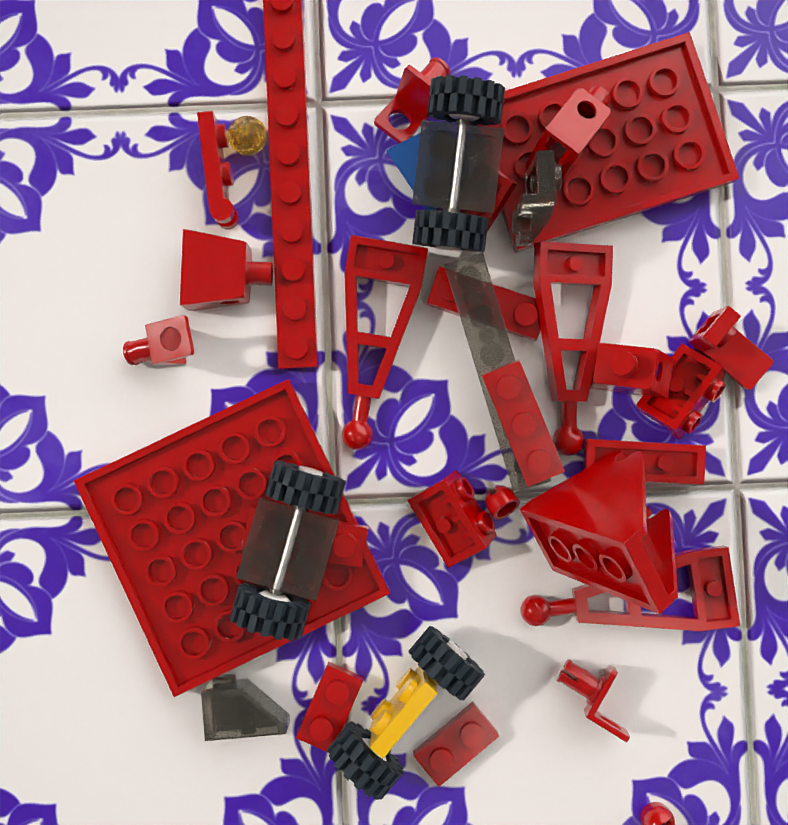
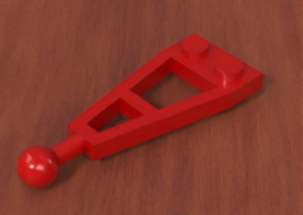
[342,235,428,450]
[533,241,613,456]
[520,545,740,631]

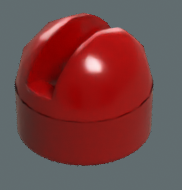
[485,485,520,520]
[640,802,675,825]

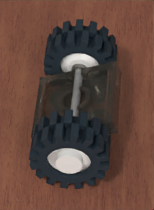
[412,75,505,252]
[230,461,346,640]

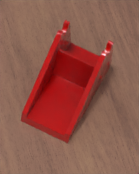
[520,450,678,614]

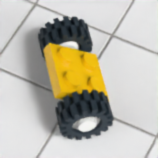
[327,626,485,800]

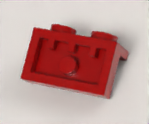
[635,343,726,440]
[407,470,497,568]

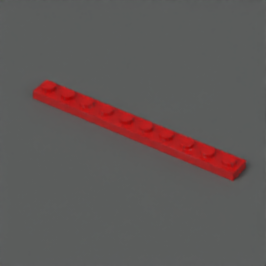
[263,0,319,370]

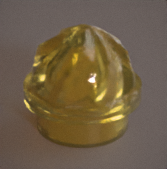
[228,116,267,156]

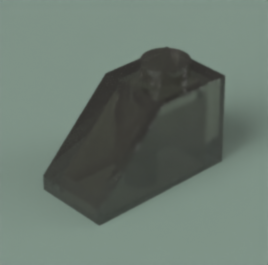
[201,674,290,741]

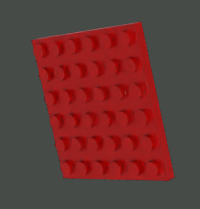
[74,379,390,697]

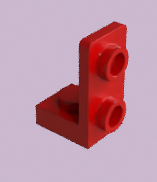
[688,306,773,390]

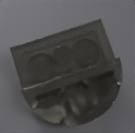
[511,150,562,246]

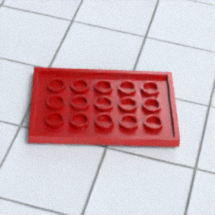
[477,32,740,253]

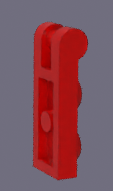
[197,111,239,230]

